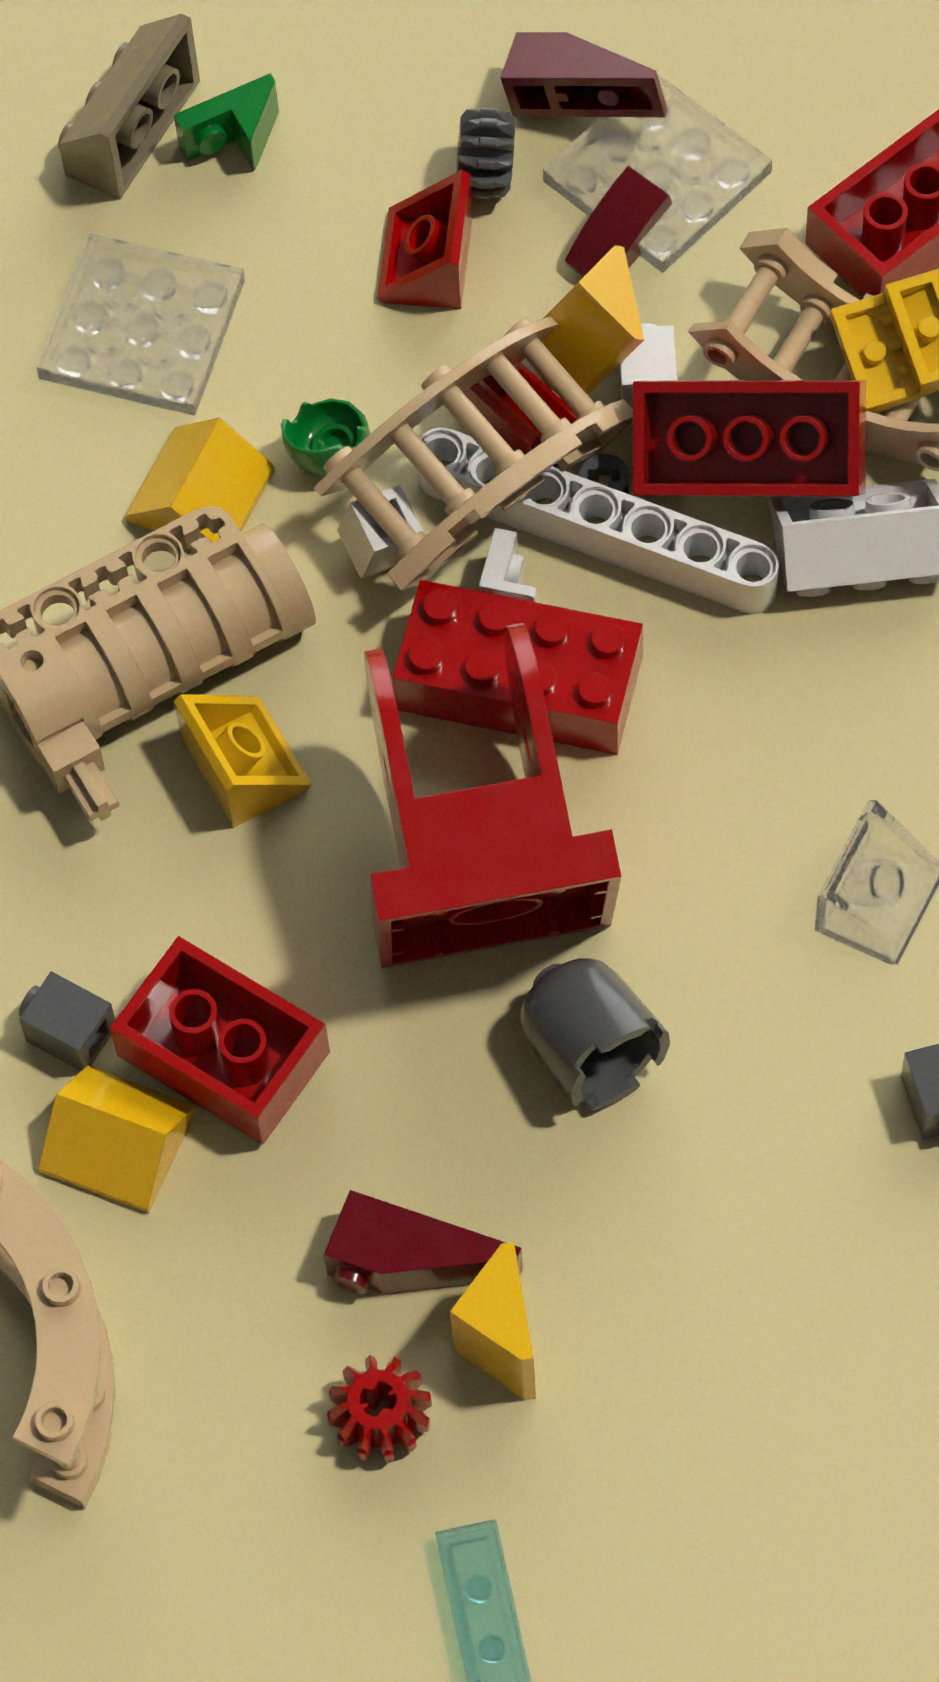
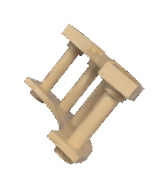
[688,228,939,471]
[314,316,633,591]
[0,1161,116,1509]

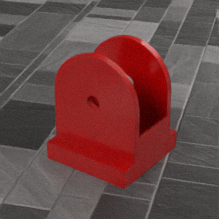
[364,623,622,968]

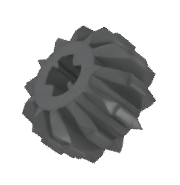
[456,107,515,199]

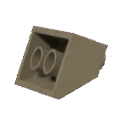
[58,14,200,199]

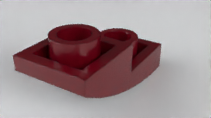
[564,165,673,277]

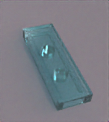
[435,1519,532,1682]

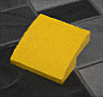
[830,269,939,413]

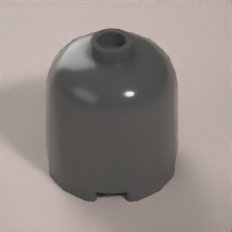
[520,958,670,1110]

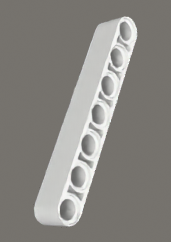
[418,427,779,614]

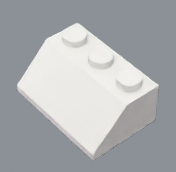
[769,478,939,597]

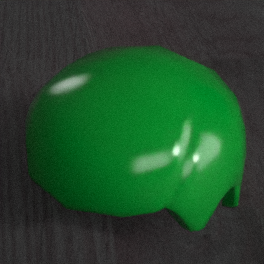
[281,398,370,477]

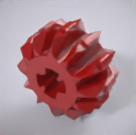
[327,1355,432,1463]

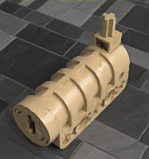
[0,506,316,821]

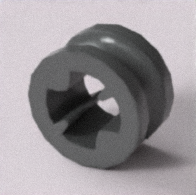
[579,453,629,494]

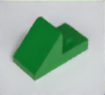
[174,73,279,170]

